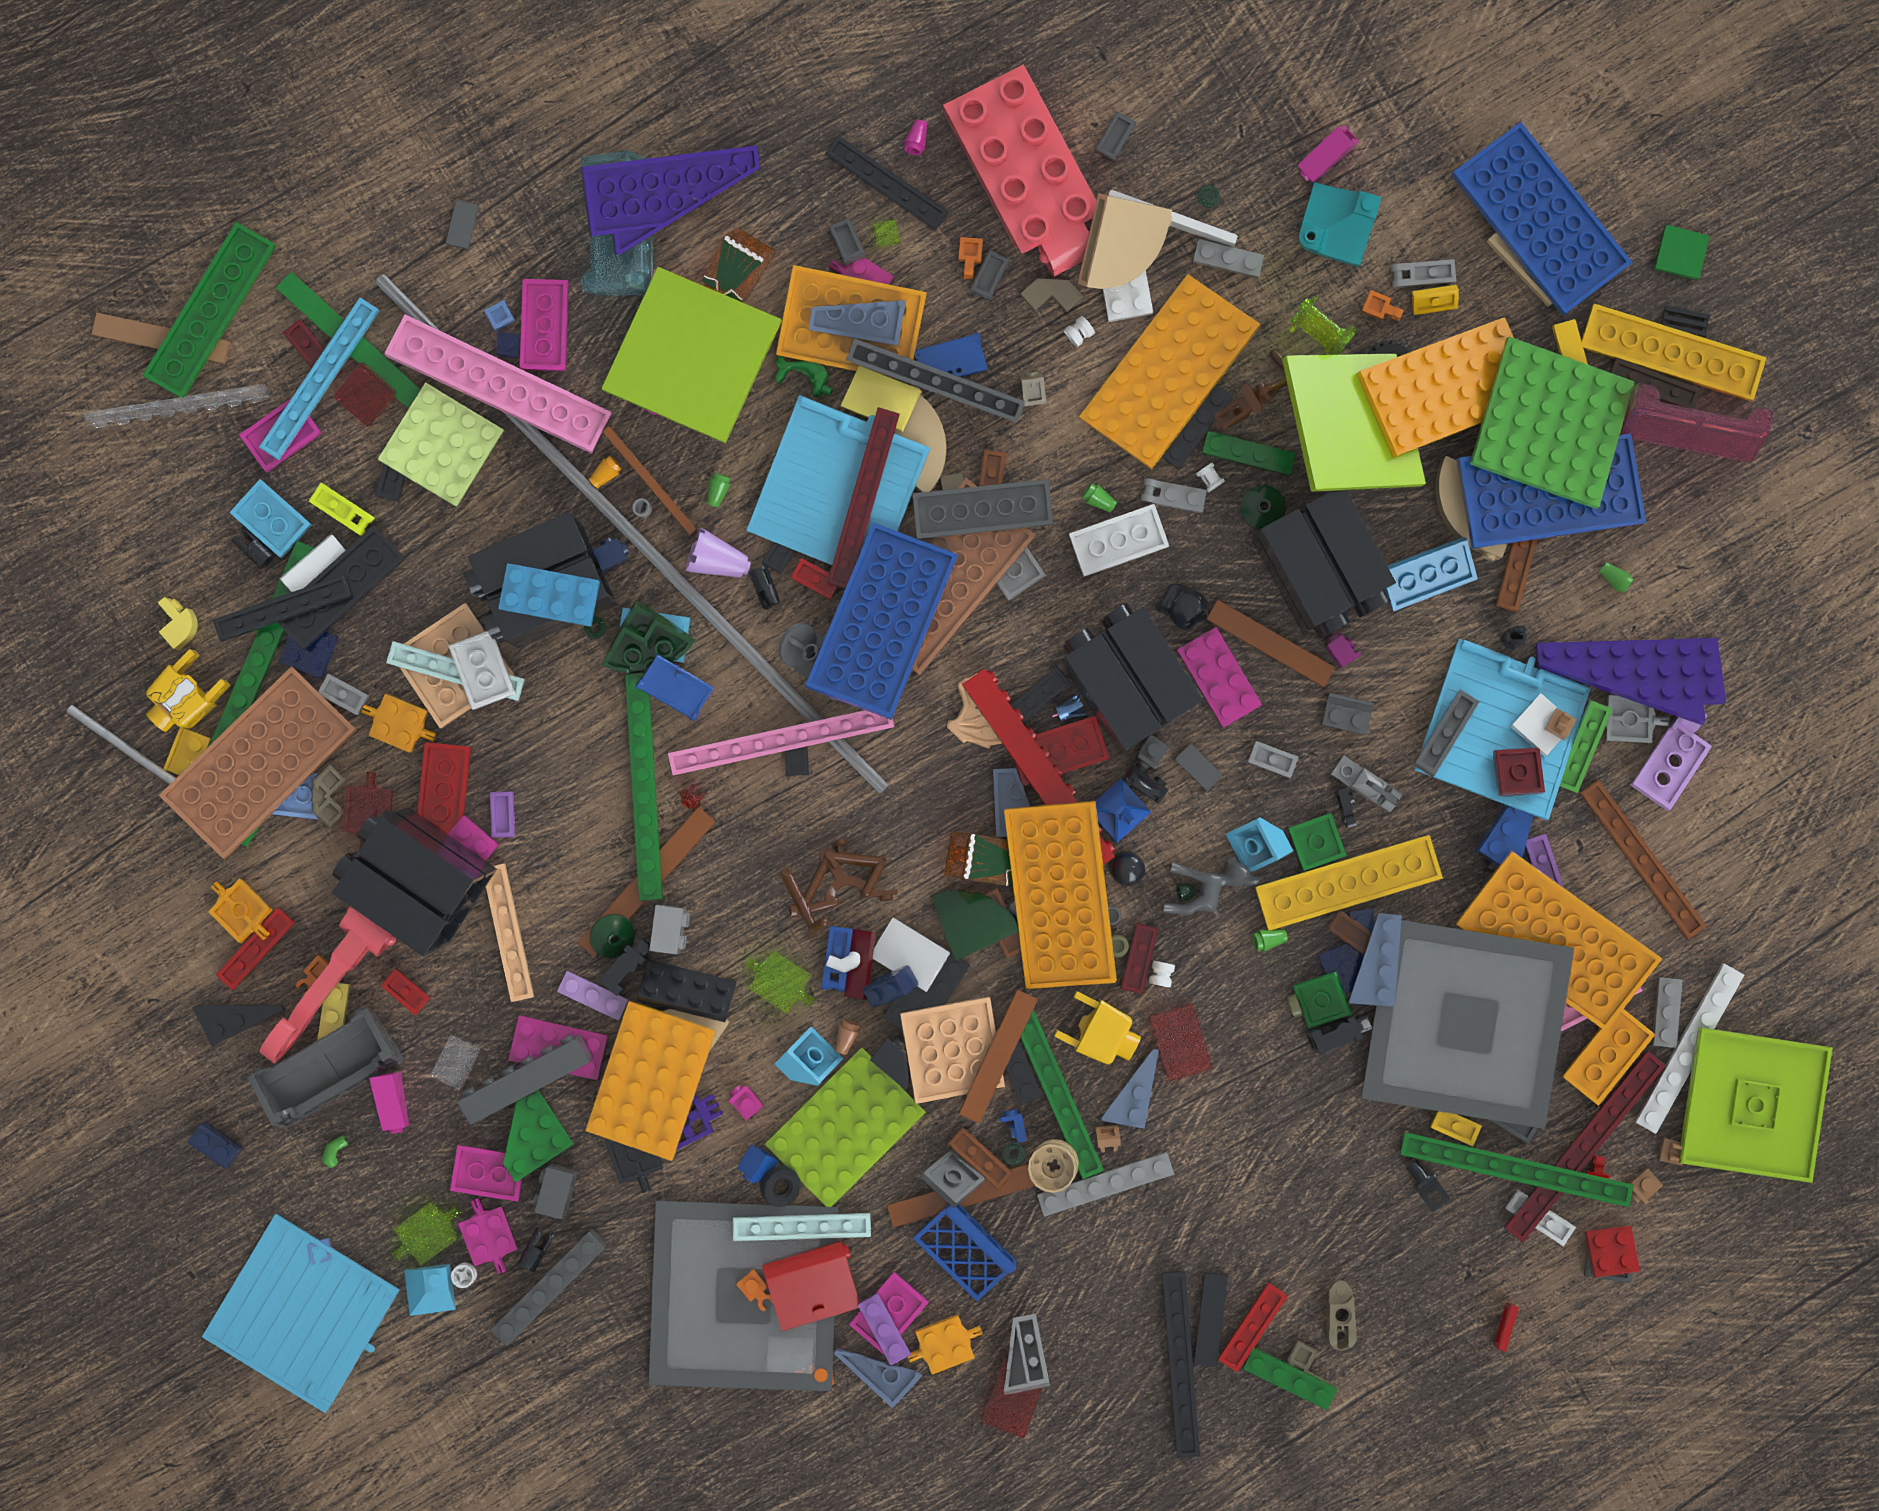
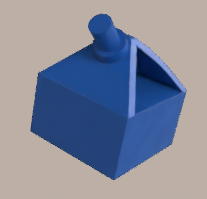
[1095,778,1151,843]

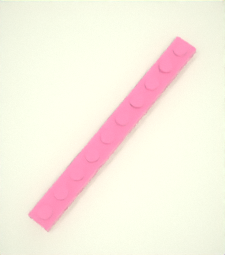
[668,710,895,775]

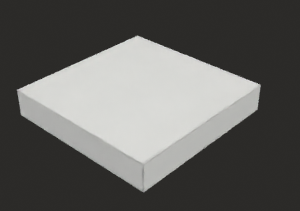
[1511,694,1575,757]

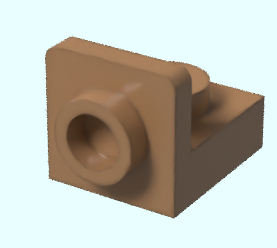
[1629,1168,1663,1205]

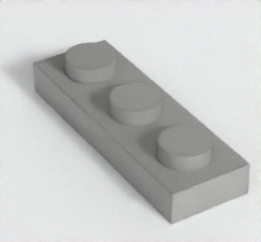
[1193,239,1264,278]
[1652,977,1683,1048]

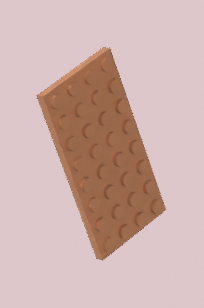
[913,478,1036,675]
[159,666,357,860]

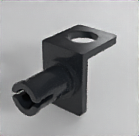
[1406,1160,1450,1212]

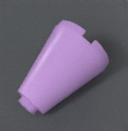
[685,528,751,578]

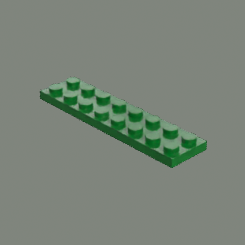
[142,222,277,400]

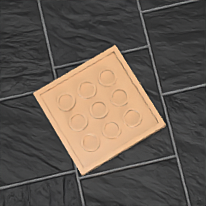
[399,603,515,729]
[899,996,1005,1104]

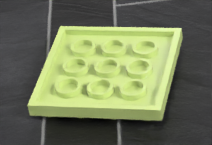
[378,382,504,507]

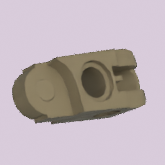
[1326,1280,1357,1351]

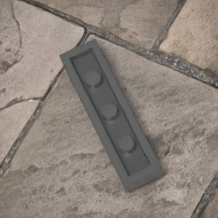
[1413,689,1480,777]

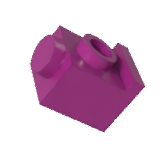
[1324,632,1361,669]

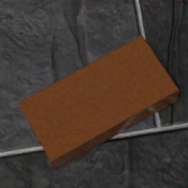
[1326,910,1372,955]

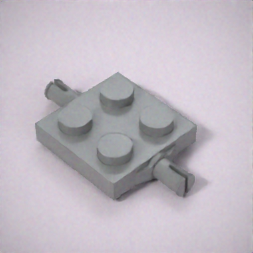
[1605,695,1669,743]

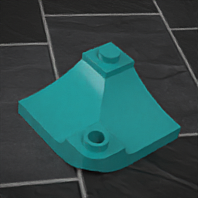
[1298,182,1382,267]

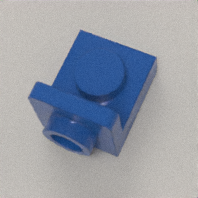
[999,1109,1027,1143]

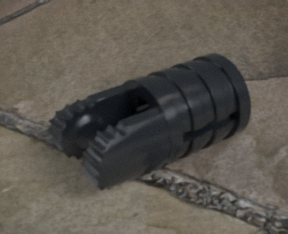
[231,528,275,569]
[748,565,780,610]
[1502,625,1527,649]
[517,1227,555,1272]

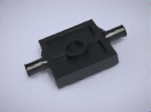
[605,1139,663,1193]

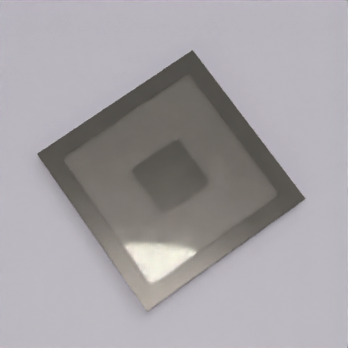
[1362,920,1574,1129]
[649,1200,839,1391]

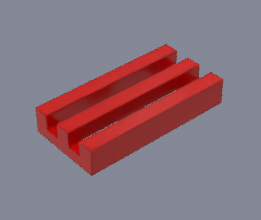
[1493,1302,1519,1352]

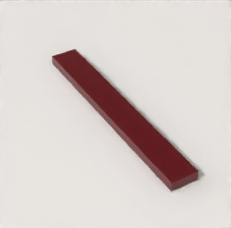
[827,407,900,588]

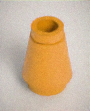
[589,455,622,489]

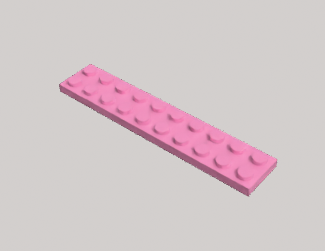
[385,315,612,454]

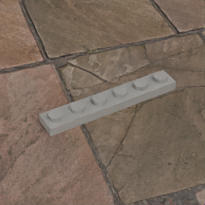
[1037,1152,1174,1217]

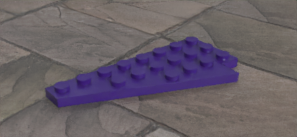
[580,145,760,255]
[1535,638,1726,725]

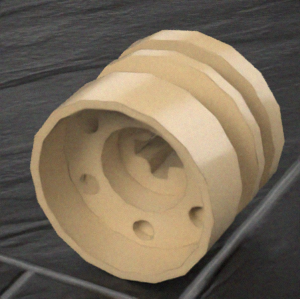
[1028,1139,1079,1193]

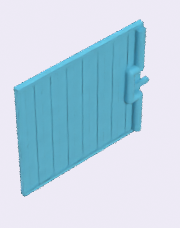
[746,395,930,565]
[1414,639,1590,820]
[202,1214,400,1413]

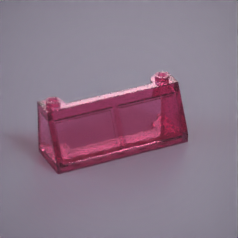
[1620,383,1774,463]

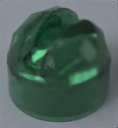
[1176,882,1194,901]

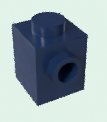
[592,537,630,573]

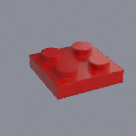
[1584,1226,1640,1278]

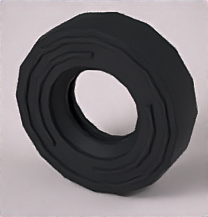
[760,1165,801,1207]

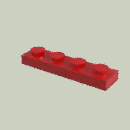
[216,907,296,990]
[1218,1282,1288,1372]

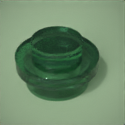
[1197,185,1220,208]

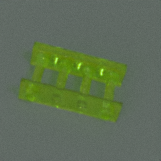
[1289,295,1358,355]

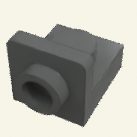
[1135,735,1169,770]

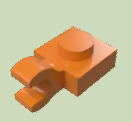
[958,237,983,279]
[1362,290,1404,322]

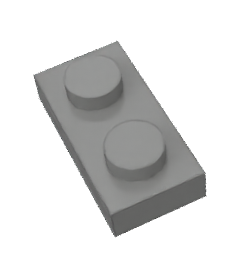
[318,674,369,715]
[1248,741,1298,778]

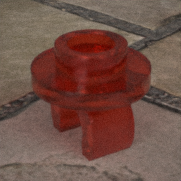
[680,784,705,809]

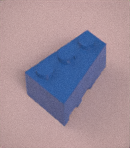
[1474,805,1534,867]

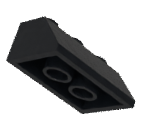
[870,1035,909,1090]

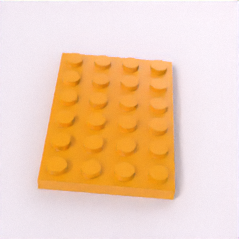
[776,265,927,381]
[586,1001,716,1161]

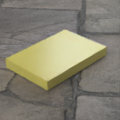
[841,366,921,432]

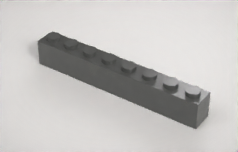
[846,338,1025,423]

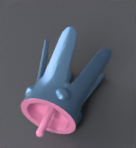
[1052,693,1087,722]

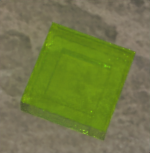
[874,220,900,247]

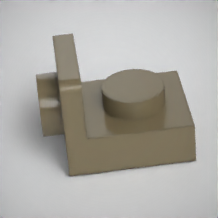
[1019,369,1047,406]

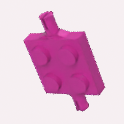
[829,258,894,285]
[458,1198,518,1274]

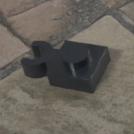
[1335,788,1357,828]

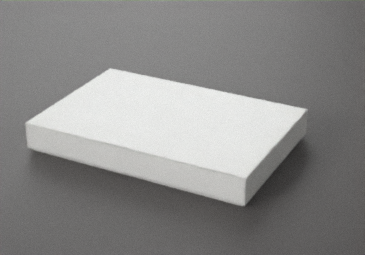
[448,631,516,710]
[873,918,950,992]

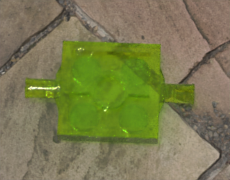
[745,951,815,1014]
[392,1201,461,1266]

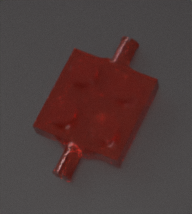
[342,772,393,849]

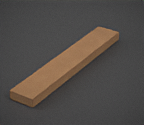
[92,312,230,364]

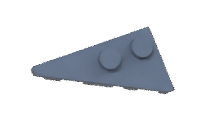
[1101,1049,1159,1129]
[834,1348,922,1408]

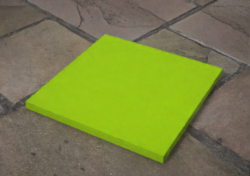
[602,267,782,444]
[1282,354,1426,492]
[1678,1027,1833,1183]

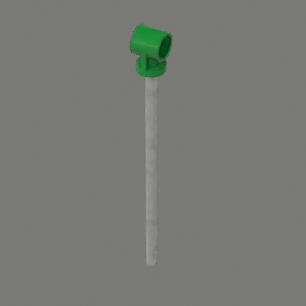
[67,705,260,847]

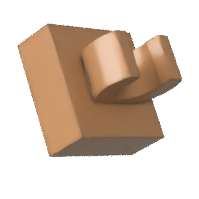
[1544,708,1577,740]
[1095,1125,1121,1153]
[1658,1138,1682,1166]

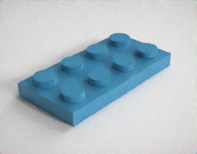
[1386,537,1478,611]
[498,563,600,627]

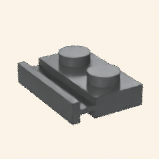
[1321,693,1374,735]

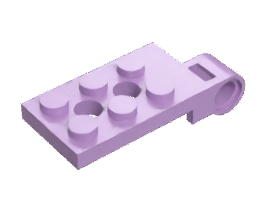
[1630,713,1712,811]

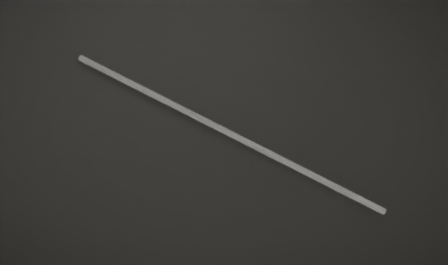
[376,274,888,793]

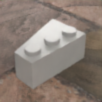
[1004,1314,1050,1395]

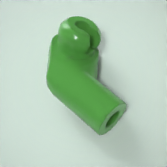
[322,1135,349,1168]

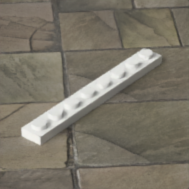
[1634,963,1744,1134]

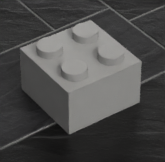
[650,905,690,954]

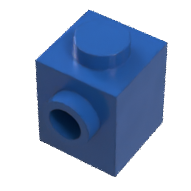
[737,1145,779,1184]

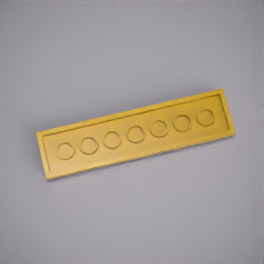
[1581,304,1767,402]
[1255,835,1443,931]

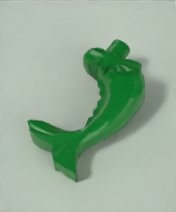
[775,356,833,398]

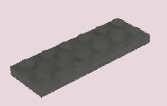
[913,479,1053,540]

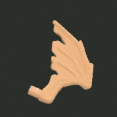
[947,673,1002,748]

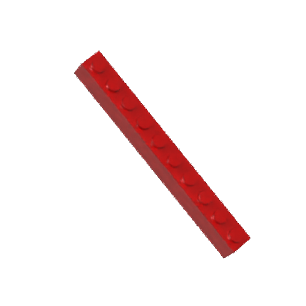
[962,669,1115,865]

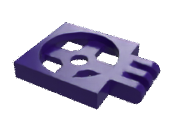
[677,1093,723,1149]

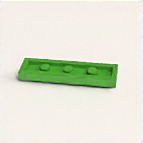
[1560,700,1612,793]

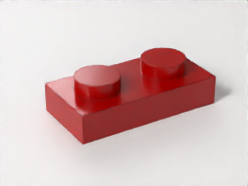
[791,558,838,600]
[381,968,431,1015]

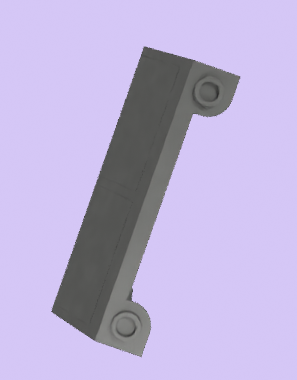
[247,1007,405,1129]

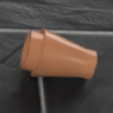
[834,1019,860,1055]

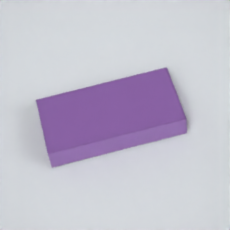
[490,791,515,838]

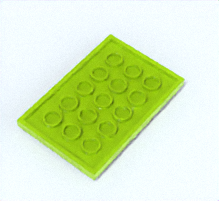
[765,1047,926,1207]

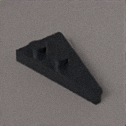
[192,1005,285,1046]

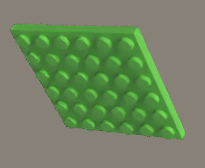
[1470,336,1634,509]

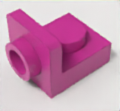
[728,1084,764,1121]

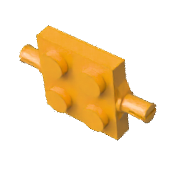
[361,693,436,753]
[208,878,273,943]
[908,1314,983,1375]

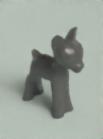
[1162,857,1260,917]

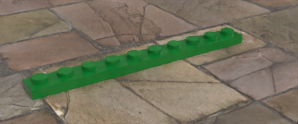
[209,541,314,746]
[625,673,663,901]
[1400,1132,1634,1208]

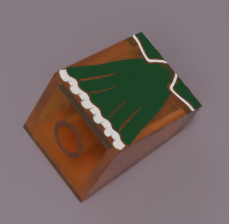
[702,228,777,303]
[944,831,1013,887]

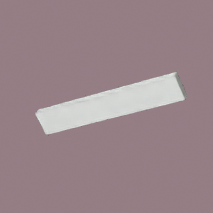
[1109,190,1238,247]

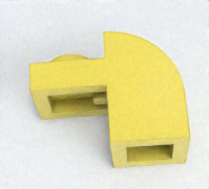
[158,597,198,651]

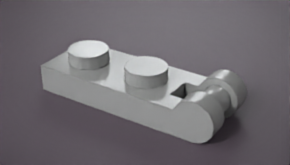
[1391,259,1456,289]
[1140,478,1207,513]

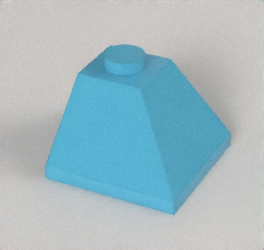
[1226,818,1293,872]
[775,1027,843,1086]
[404,1264,456,1316]

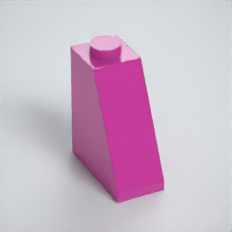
[1298,126,1360,182]
[370,1071,409,1134]

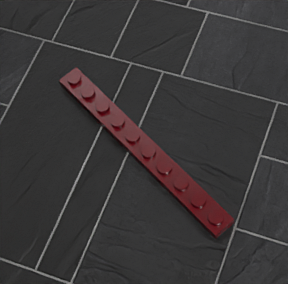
[1504,1051,1666,1243]

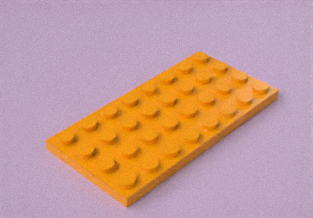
[1079,274,1261,470]
[1356,317,1514,458]
[1004,801,1117,989]
[1456,850,1662,1031]

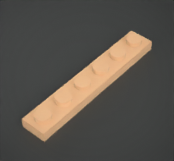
[486,864,535,1002]

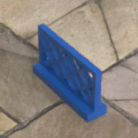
[913,1202,1017,1301]

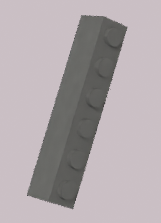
[457,1033,593,1125]
[491,1229,608,1346]

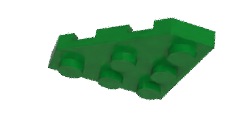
[502,1090,573,1183]

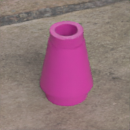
[903,119,927,155]

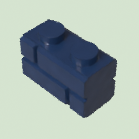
[863,965,919,1008]
[187,1122,244,1169]

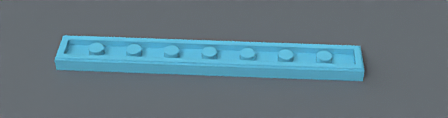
[259,298,380,460]

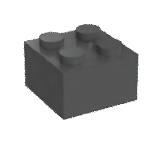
[533,1163,579,1219]

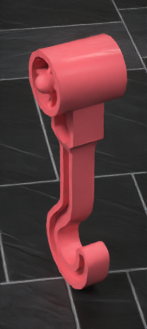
[259,906,397,1063]

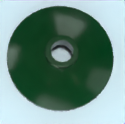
[1240,485,1286,530]
[590,914,635,958]

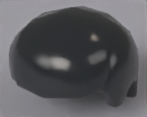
[1109,851,1145,886]

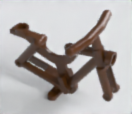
[1213,349,1288,431]
[779,839,898,938]

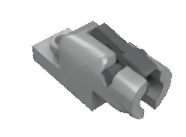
[1330,756,1403,812]

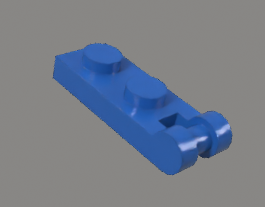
[822,926,853,992]

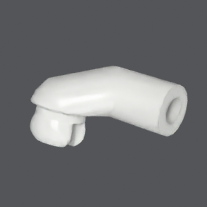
[826,952,860,972]

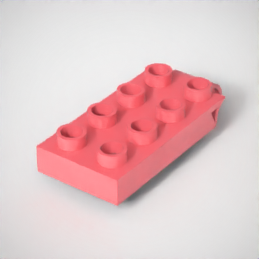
[943,64,1097,277]

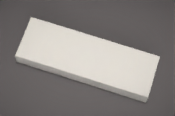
[279,534,346,592]
[1505,1189,1576,1246]

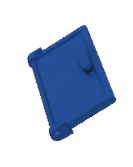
[914,332,988,377]
[635,654,714,722]

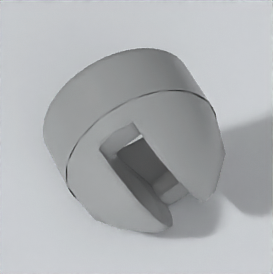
[633,498,652,517]

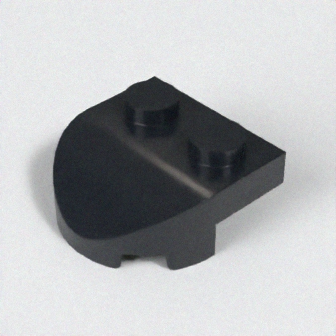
[1121,763,1169,805]

